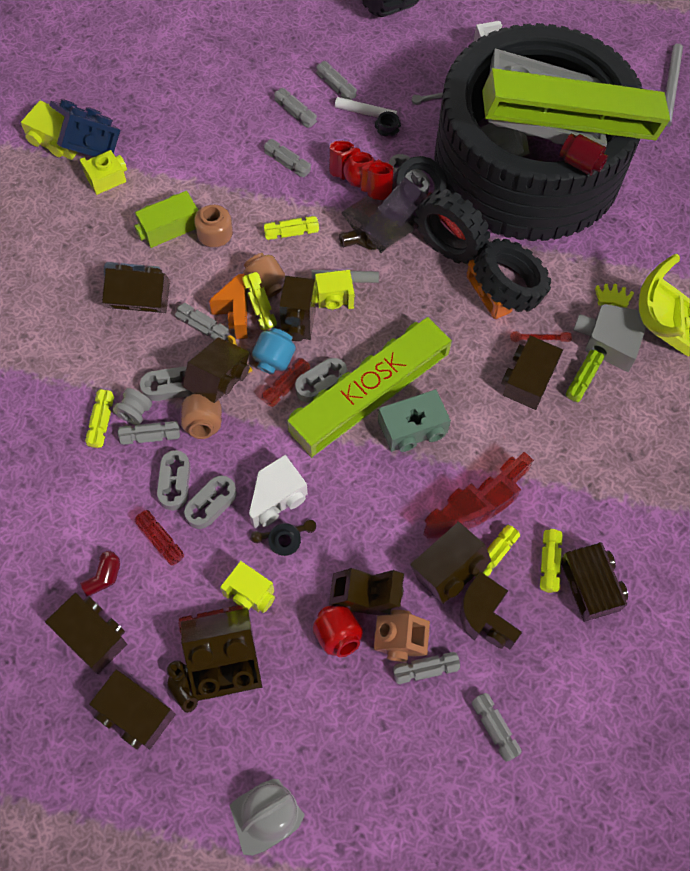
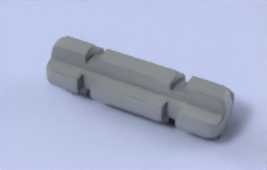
[316,61,357,100]
[274,88,317,128]
[264,139,311,177]
[175,303,229,340]
[118,421,180,445]
[393,652,460,684]
[472,693,522,762]

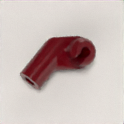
[80,551,120,597]

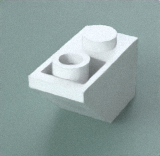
[249,455,308,528]

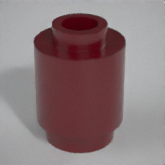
[559,133,608,176]

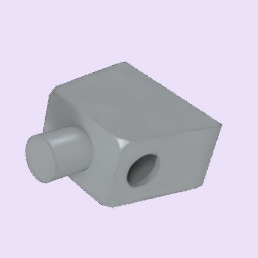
[573,304,646,372]

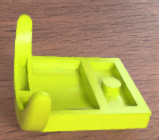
[639,254,690,356]

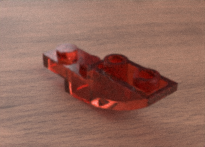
[423,452,534,539]

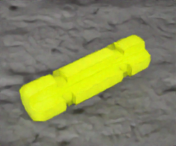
[264,216,319,240]
[242,272,277,330]
[85,389,114,448]
[475,525,520,577]
[540,529,563,593]

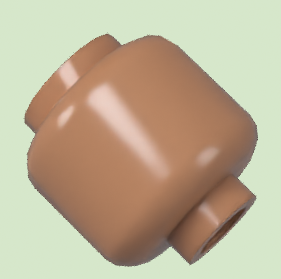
[194,204,233,247]
[243,253,285,298]
[181,394,222,439]

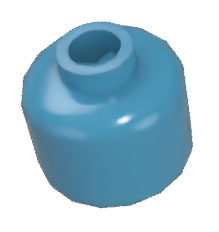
[252,328,296,375]

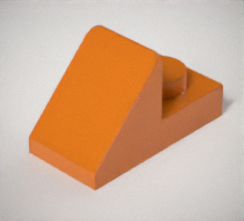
[209,274,248,339]

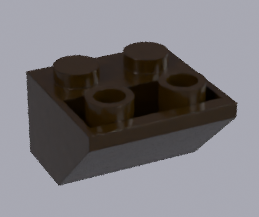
[181,608,263,701]

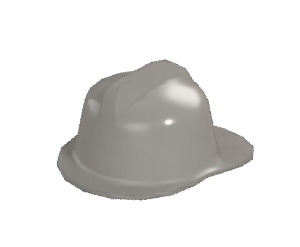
[229,779,304,856]

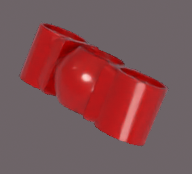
[329,140,394,200]

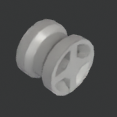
[113,388,153,425]

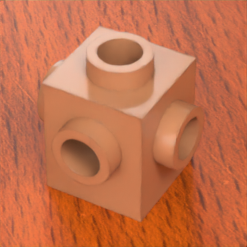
[374,610,430,662]

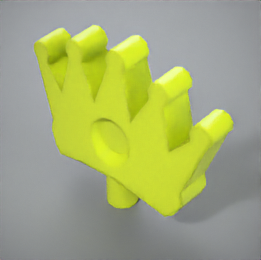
[595,283,634,308]

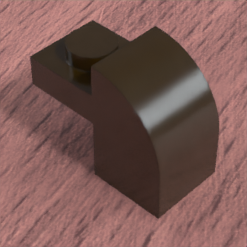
[328,568,404,616]
[460,571,522,650]

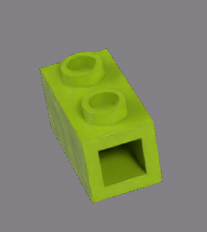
[134,191,198,248]

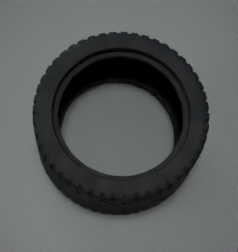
[434,23,643,241]

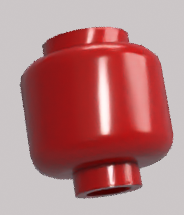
[313,605,363,657]

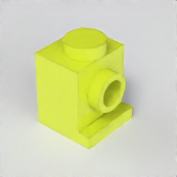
[80,150,127,195]
[315,270,355,309]
[220,561,275,613]

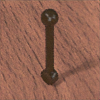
[250,520,316,544]

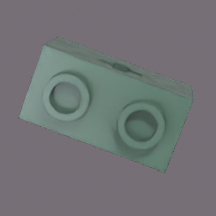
[378,389,451,452]

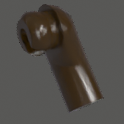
[339,227,382,250]
[166,660,198,713]

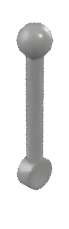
[412,92,443,105]

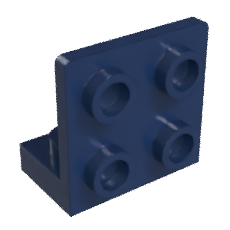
[49,99,121,157]

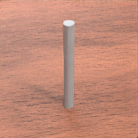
[665,44,683,127]

